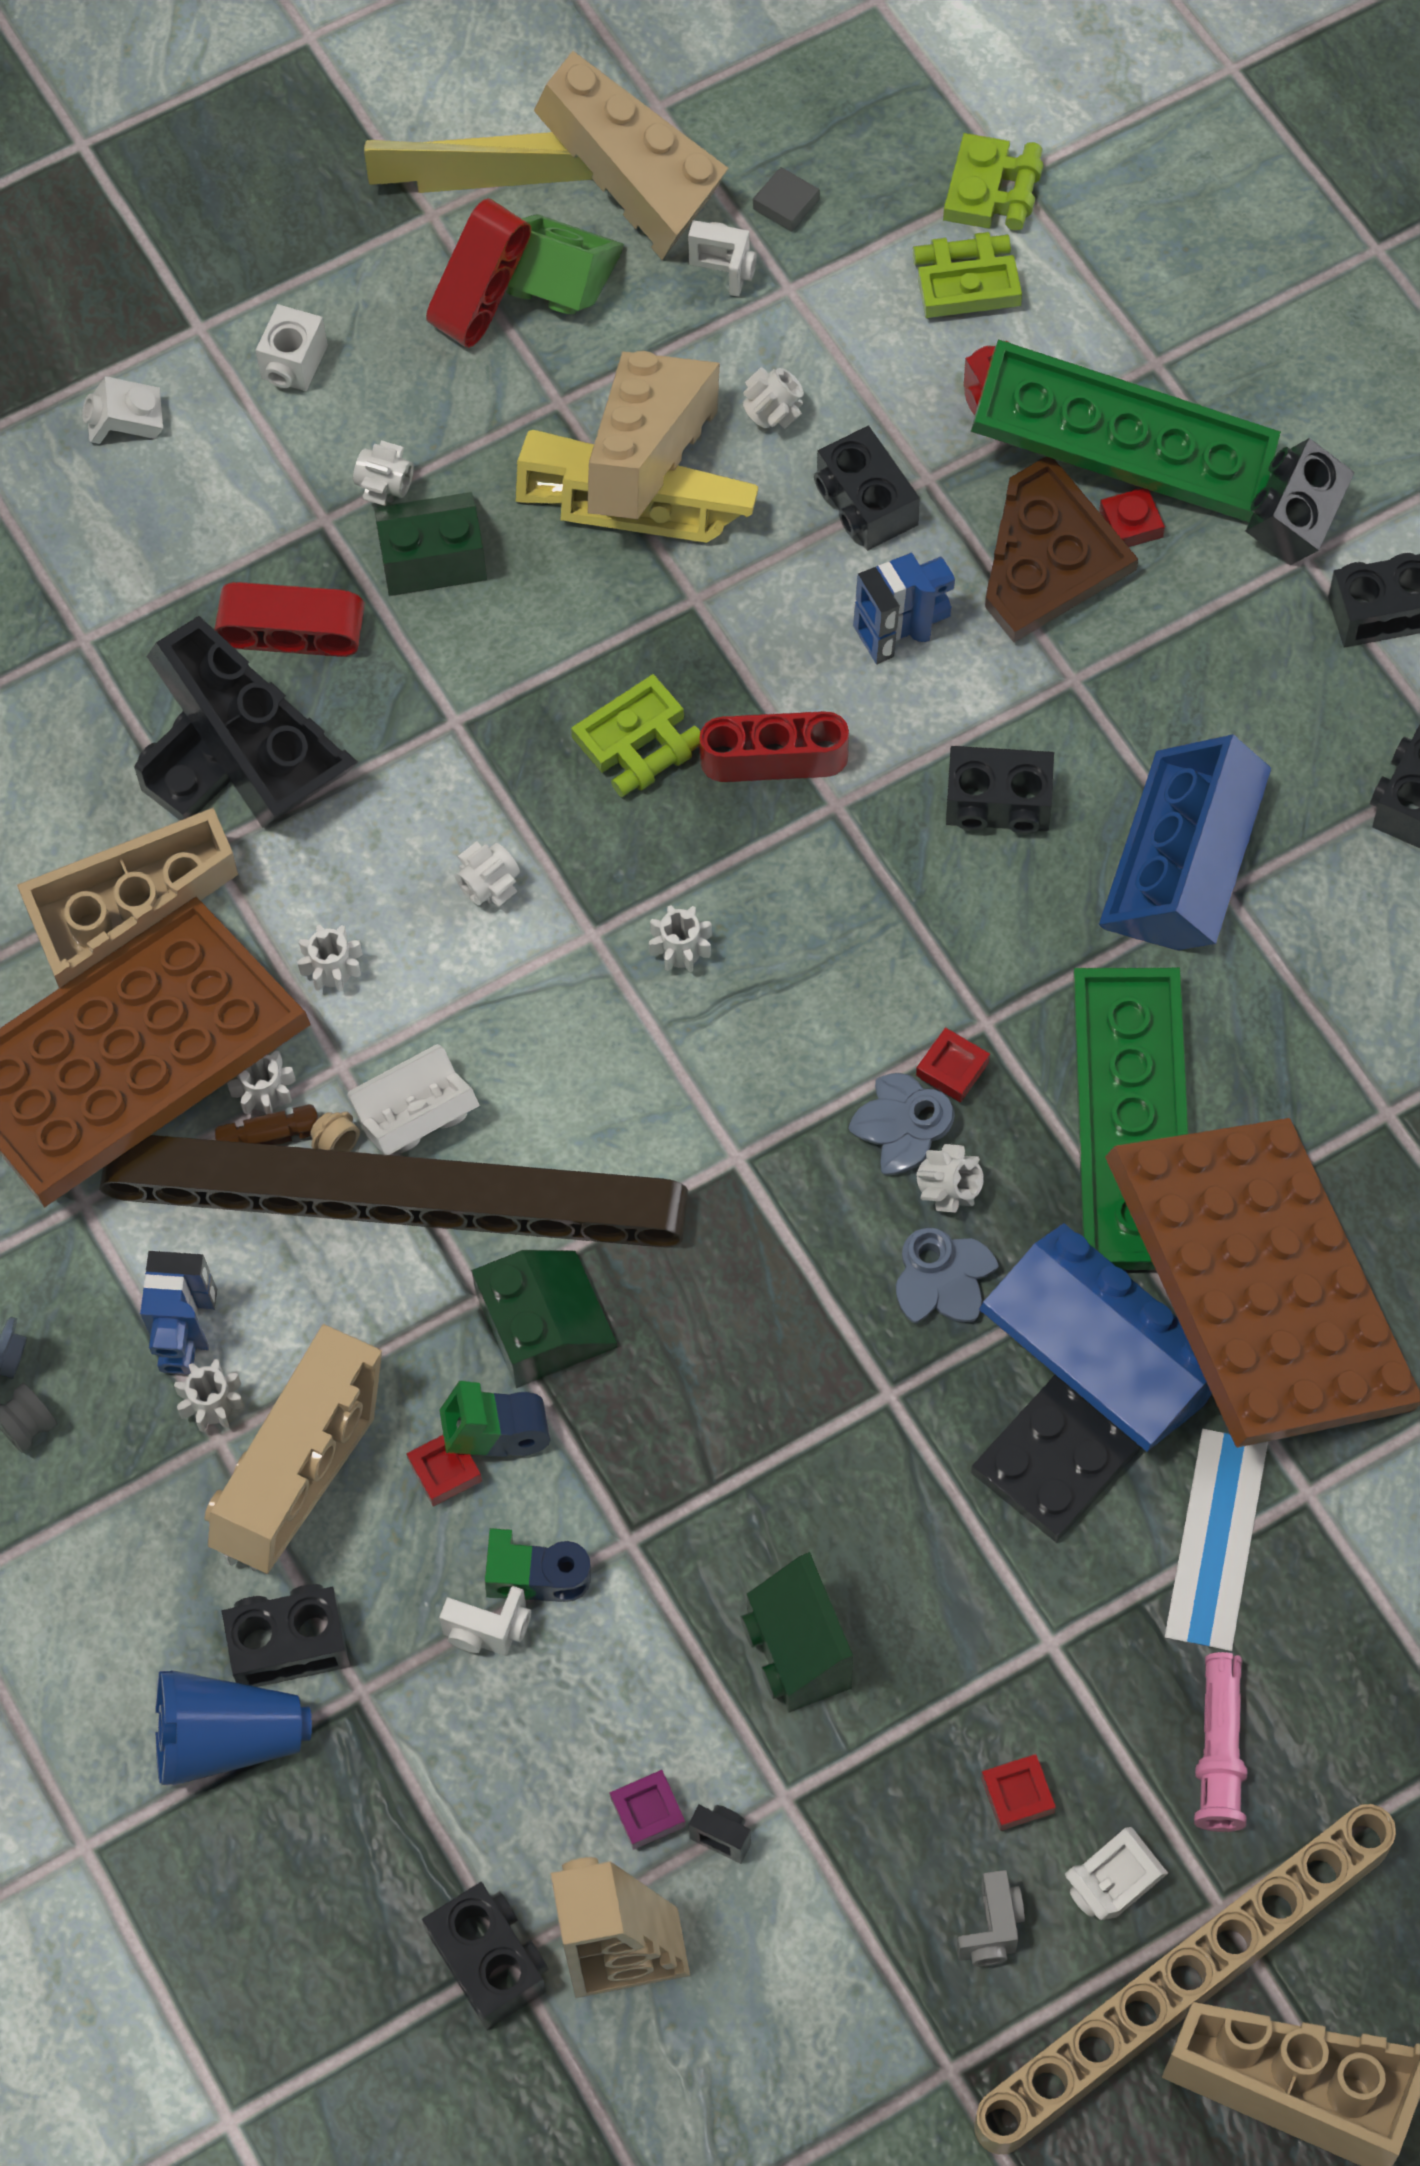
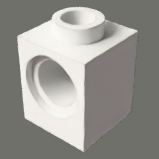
[255,304,328,391]

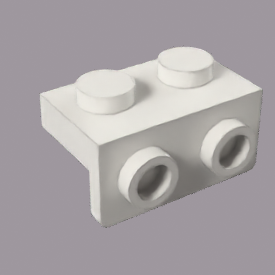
[348,1044,480,1155]

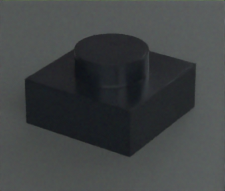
[688,1804,751,1864]

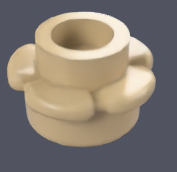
[311,1111,360,1152]

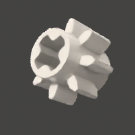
[743,367,804,429]
[353,440,413,506]
[455,841,520,907]
[649,905,712,972]
[297,925,363,991]
[227,1050,296,1114]
[916,1144,984,1213]
[174,1359,244,1432]

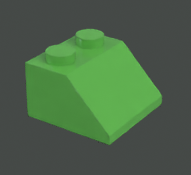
[505,214,624,314]

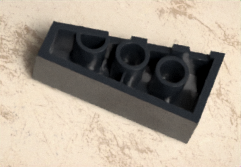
[146,616,358,828]

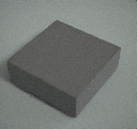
[753,167,820,231]

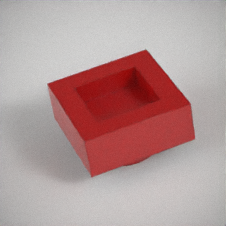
[1099,488,1165,547]
[916,1027,990,1103]
[406,1435,482,1507]
[981,1754,1056,1831]

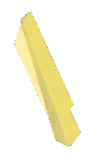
[364,132,593,193]
[516,430,758,543]

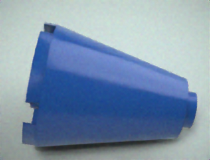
[155,1670,312,1786]

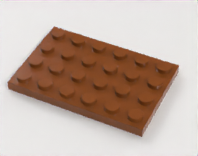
[0,896,311,1208]
[1105,1118,1420,1448]

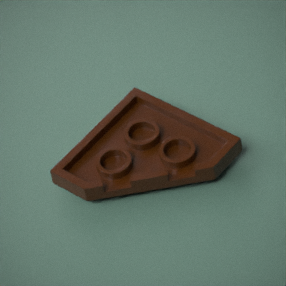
[985,456,1138,643]

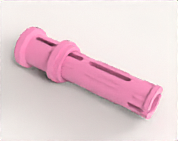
[1194,1652,1247,1832]

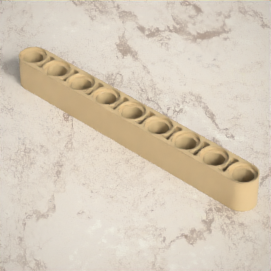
[974,1804,1396,2155]

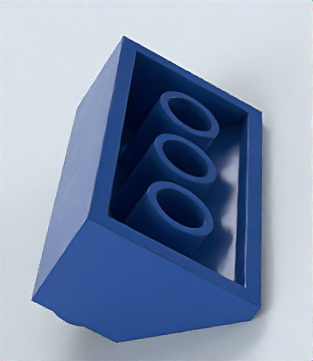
[1099,734,1271,950]
[979,1223,1212,1452]

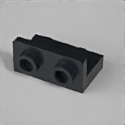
[134,711,230,820]

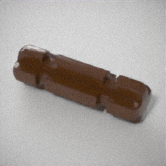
[215,1104,318,1145]

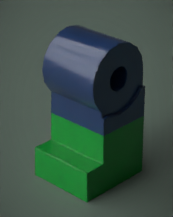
[439,1380,551,1457]
[485,1528,591,1602]

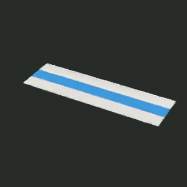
[1165,1429,1268,1651]

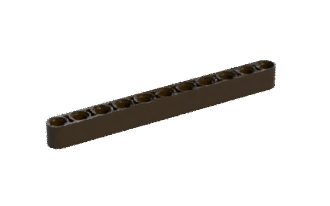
[99,1135,688,1247]

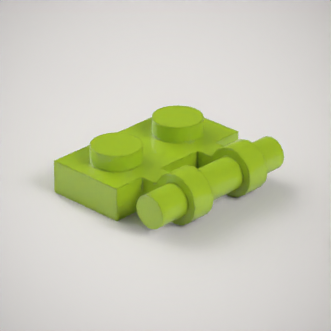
[943,133,1044,230]
[912,232,1022,318]
[571,674,700,797]

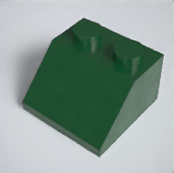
[374,492,487,596]
[471,1250,617,1388]
[740,1552,853,1713]

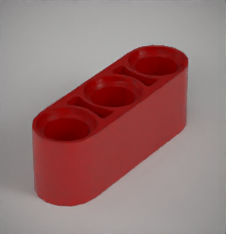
[426,198,531,348]
[214,582,365,657]
[699,711,849,782]

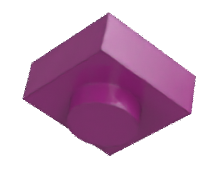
[609,1770,686,1850]

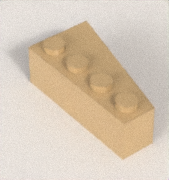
[533,51,728,260]
[588,351,720,519]
[17,808,238,988]
[205,1324,382,1574]
[551,1857,690,1998]
[1162,2002,1420,2166]

